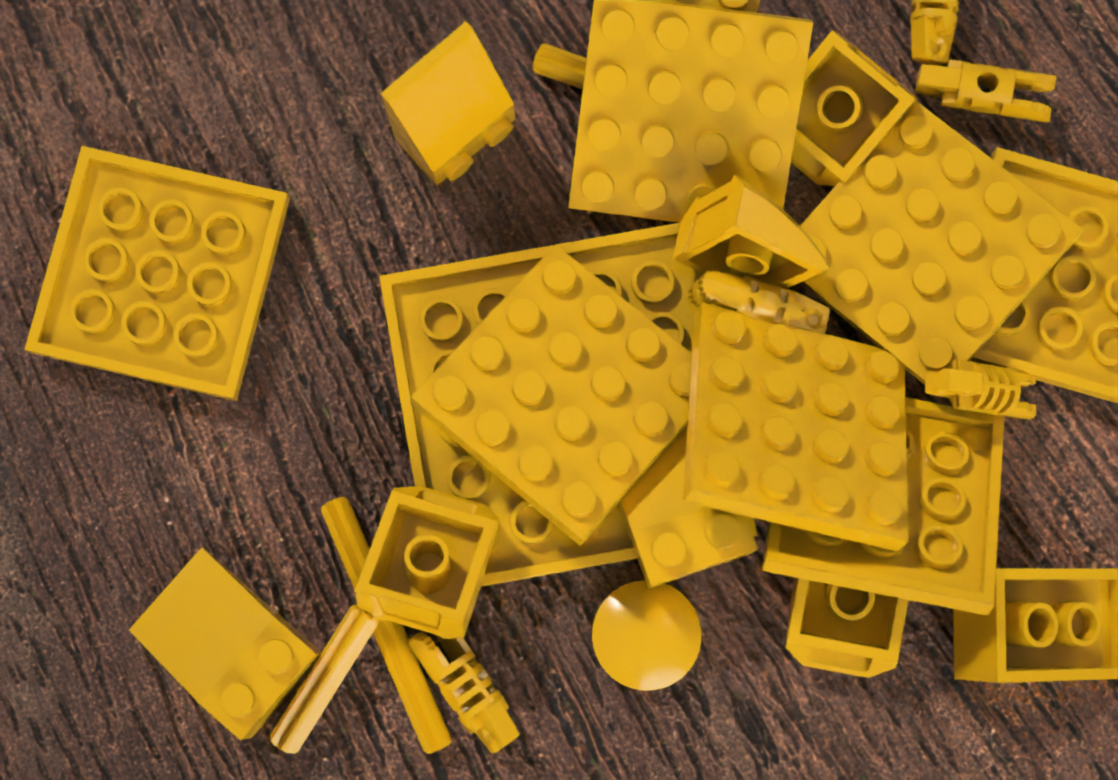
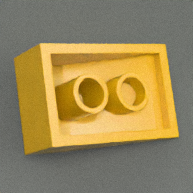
[380,21,515,186]
[618,424,758,589]
[129,547,322,741]
[953,568,1118,683]

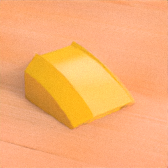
[791,30,918,186]
[672,175,831,288]
[354,486,500,639]
[786,577,909,678]

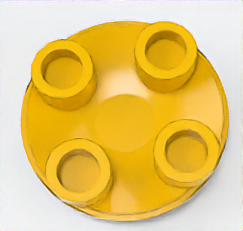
[592,580,702,691]

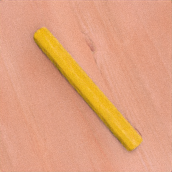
[321,497,451,754]

